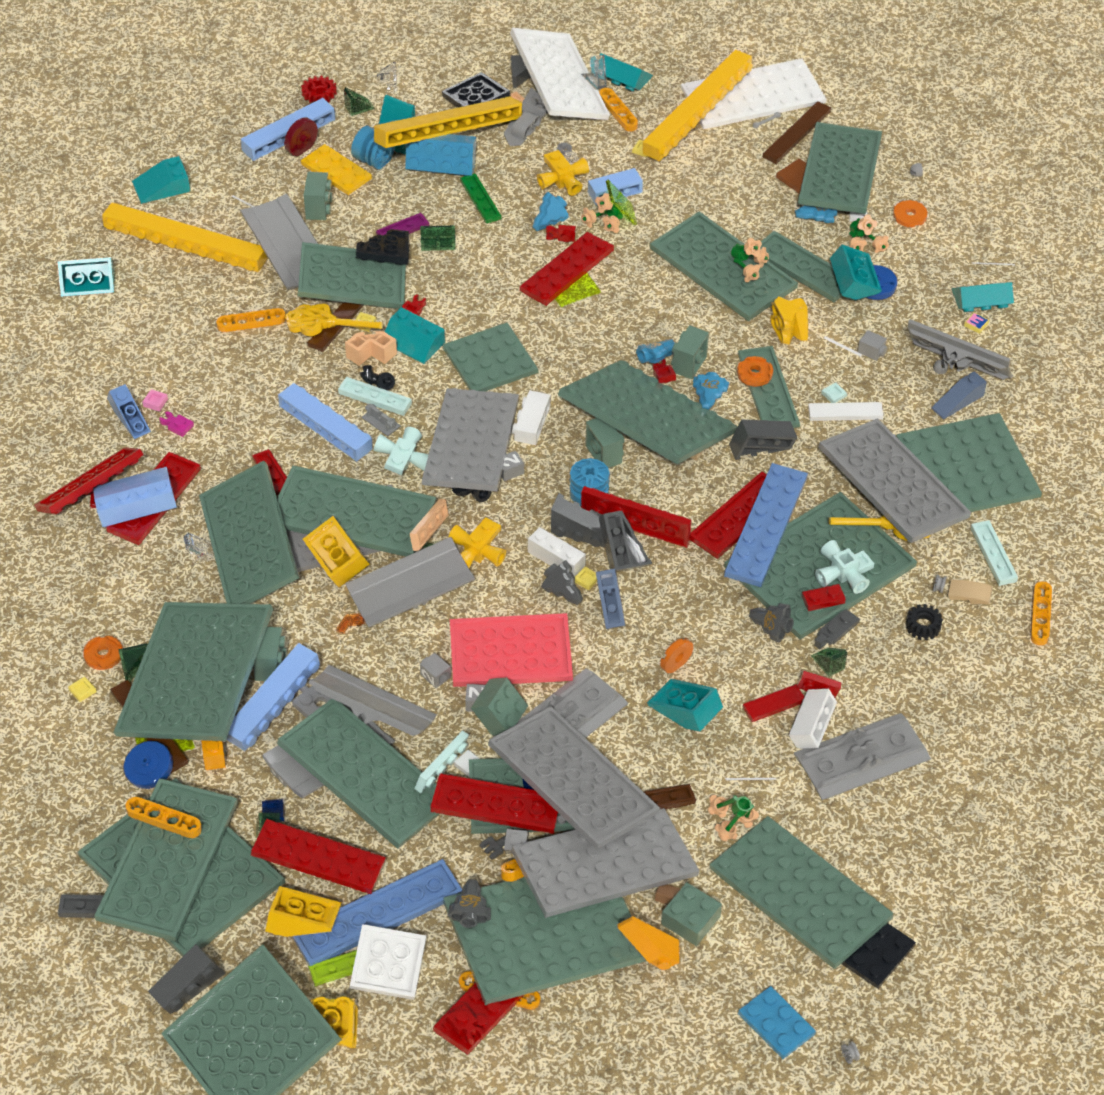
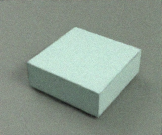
[821,382,847,403]

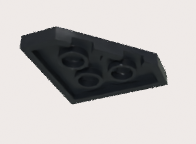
[356,229,409,265]

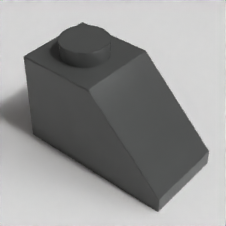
[511,55,531,88]

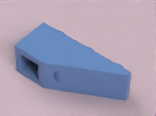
[107,384,151,439]

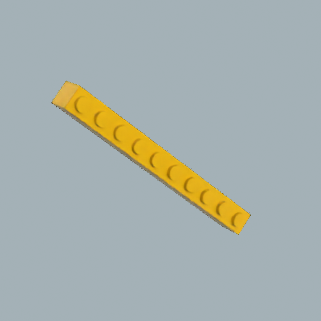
[643,49,753,161]
[374,97,522,148]
[102,202,268,272]

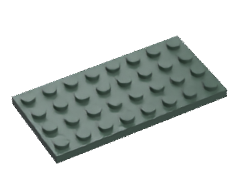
[798,122,882,214]
[650,211,798,321]
[199,461,299,604]
[277,465,436,557]
[277,699,440,849]
[94,778,238,942]
[710,816,893,969]

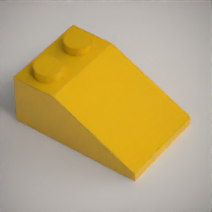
[303,516,370,588]
[265,886,341,937]

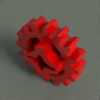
[301,75,337,103]

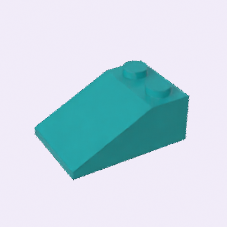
[379,95,415,154]
[132,156,190,204]
[647,679,723,732]

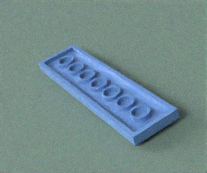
[724,463,808,587]
[292,859,462,966]

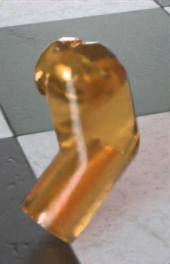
[336,613,364,635]

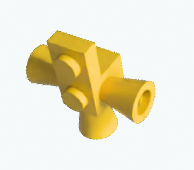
[537,150,589,196]
[448,517,506,568]

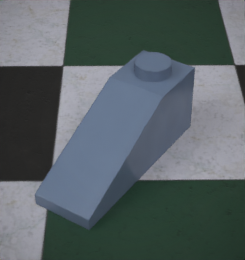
[931,371,987,420]
[596,569,625,629]

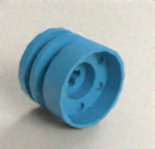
[351,126,395,169]
[570,458,610,506]

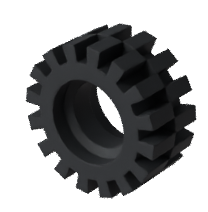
[906,604,943,641]

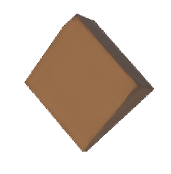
[655,884,680,905]

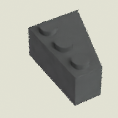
[729,419,797,460]
[551,493,605,548]
[599,511,652,572]
[148,944,226,1014]

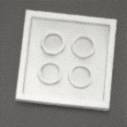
[350,924,426,1000]

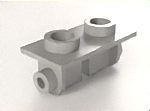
[362,404,401,436]

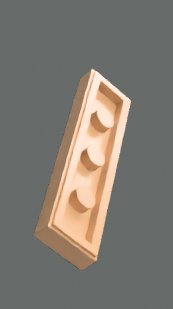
[410,499,449,551]

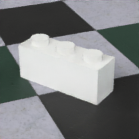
[512,390,551,445]
[528,527,586,577]
[789,689,837,749]

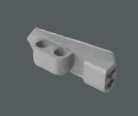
[504,88,548,146]

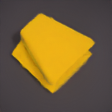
[770,296,808,345]
[310,996,358,1048]

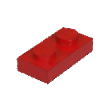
[802,584,846,611]
[797,671,842,698]

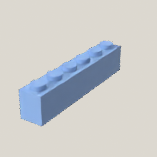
[241,98,335,161]
[278,383,372,462]
[226,643,320,751]

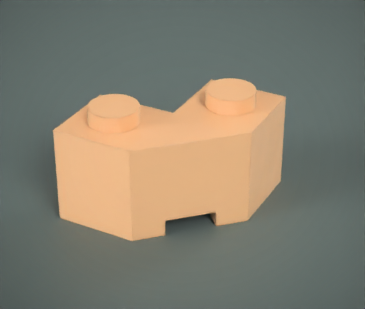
[345,331,397,366]

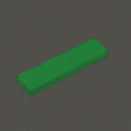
[460,173,502,224]

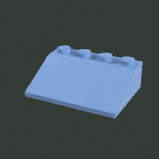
[93,467,177,527]

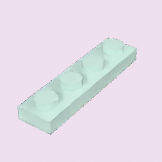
[338,377,412,416]
[971,520,1018,586]
[414,730,469,793]

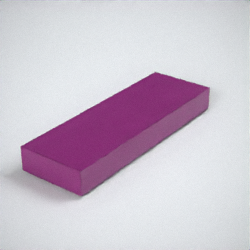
[376,212,429,235]

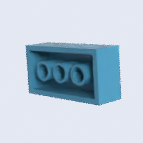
[405,134,476,176]

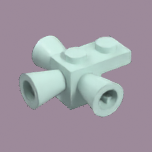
[373,427,429,475]
[815,540,874,594]

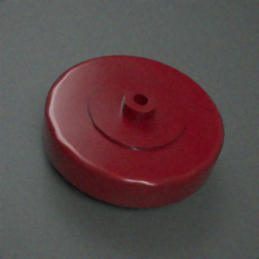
[284,117,318,157]

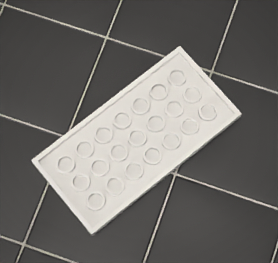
[510,28,610,120]
[681,59,826,129]

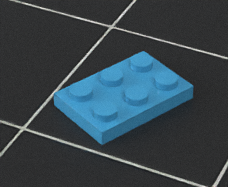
[738,986,816,1059]

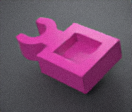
[159,411,194,437]

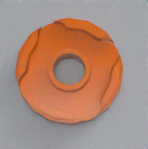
[893,200,928,228]
[737,356,773,387]
[83,636,123,670]
[660,638,694,674]

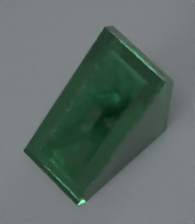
[344,87,375,116]
[118,643,148,682]
[811,647,847,677]

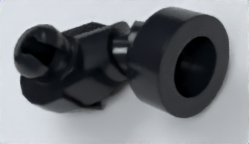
[359,365,395,390]
[452,488,492,502]

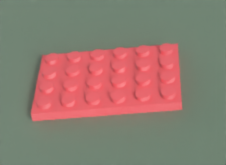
[450,613,573,687]

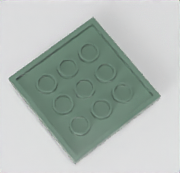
[443,322,538,391]

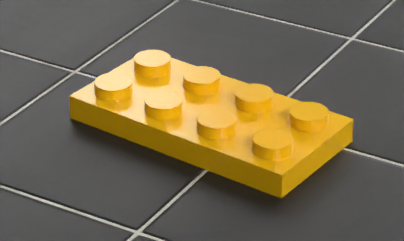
[301,144,372,195]

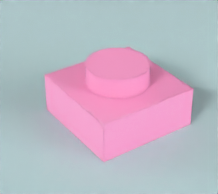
[143,389,168,412]

